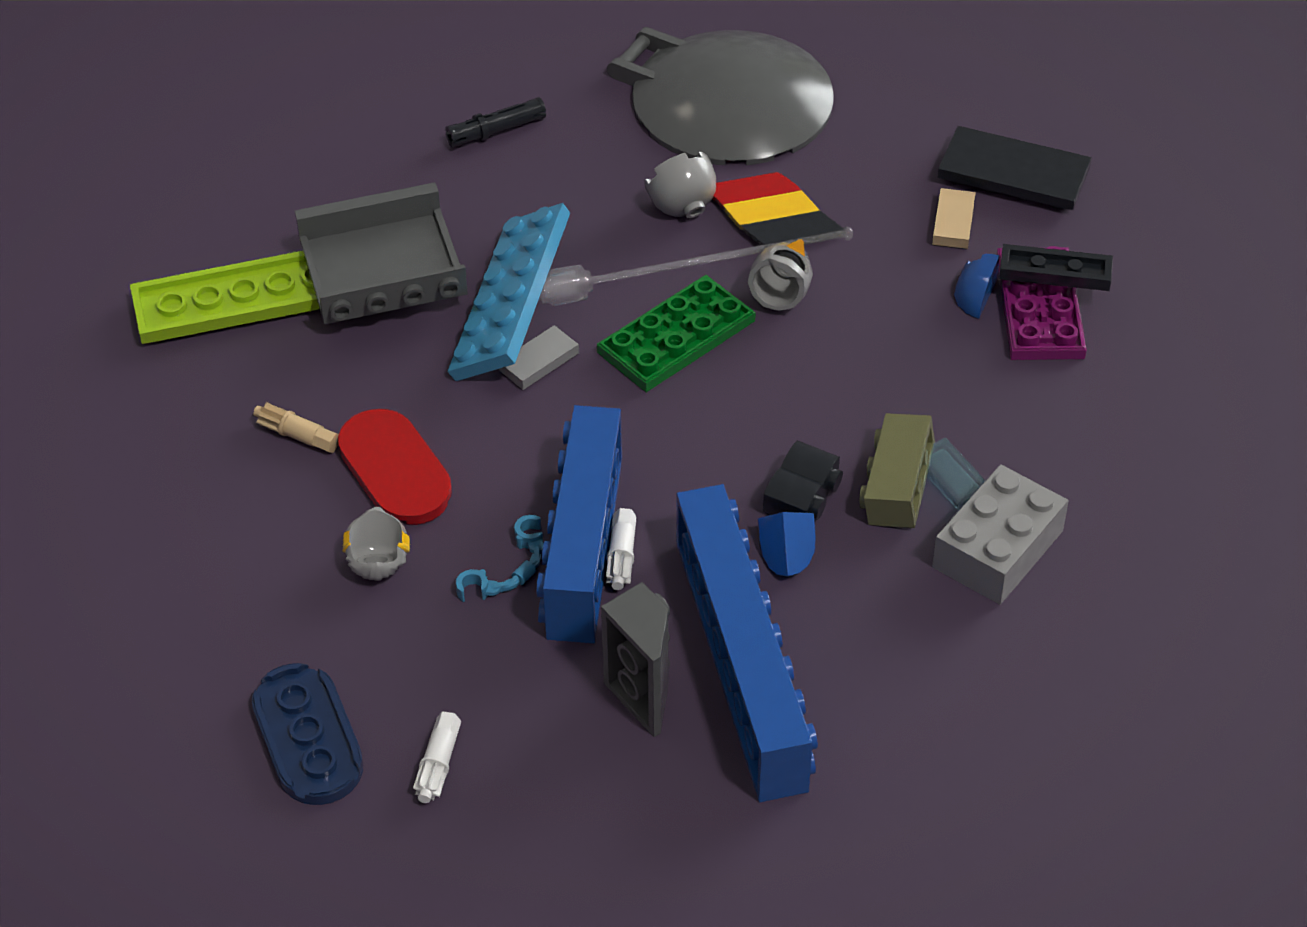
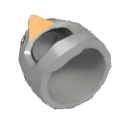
[748,239,813,311]

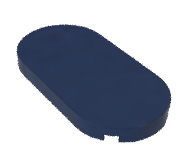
[252,663,363,805]

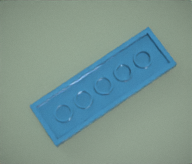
[447,203,570,381]

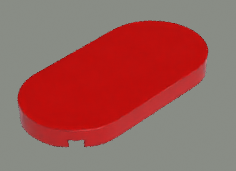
[338,409,452,525]

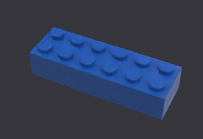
[537,405,622,644]

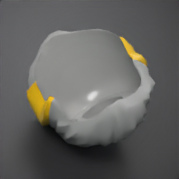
[342,507,410,581]

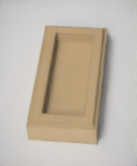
[932,188,976,249]

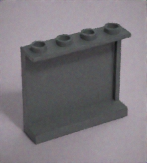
[294,182,468,324]

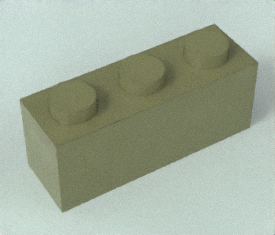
[859,413,935,528]

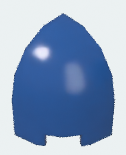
[954,254,1000,319]
[758,512,816,576]

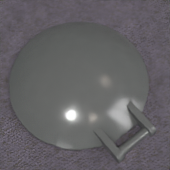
[607,27,834,165]

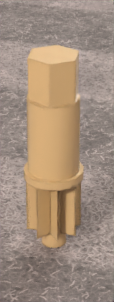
[253,402,339,453]

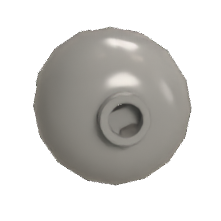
[644,152,716,218]

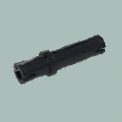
[445,97,546,148]

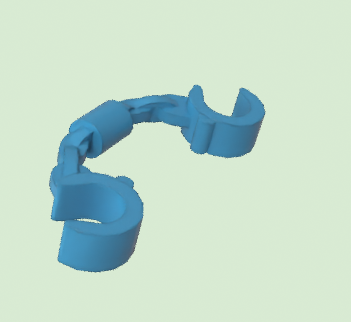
[456,515,544,602]

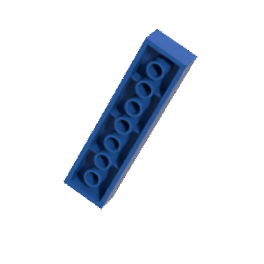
[676,484,818,803]

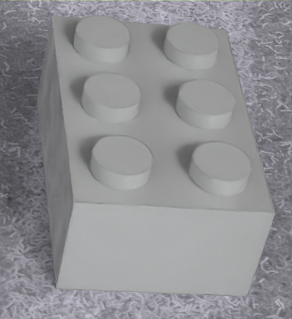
[932,464,1069,605]

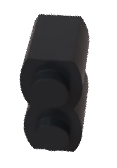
[763,440,843,520]

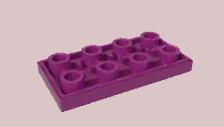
[996,246,1087,360]

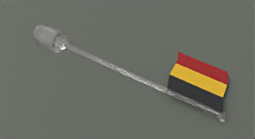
[540,172,853,306]

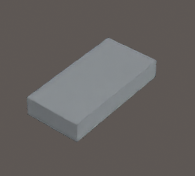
[499,325,579,390]

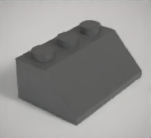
[601,582,670,737]

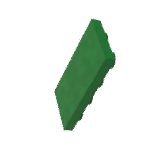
[597,275,756,393]

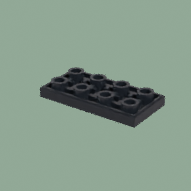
[938,126,1092,210]

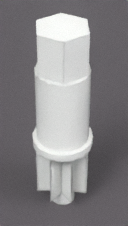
[606,508,636,590]
[413,711,461,803]

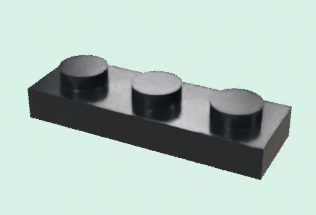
[999,244,1113,291]

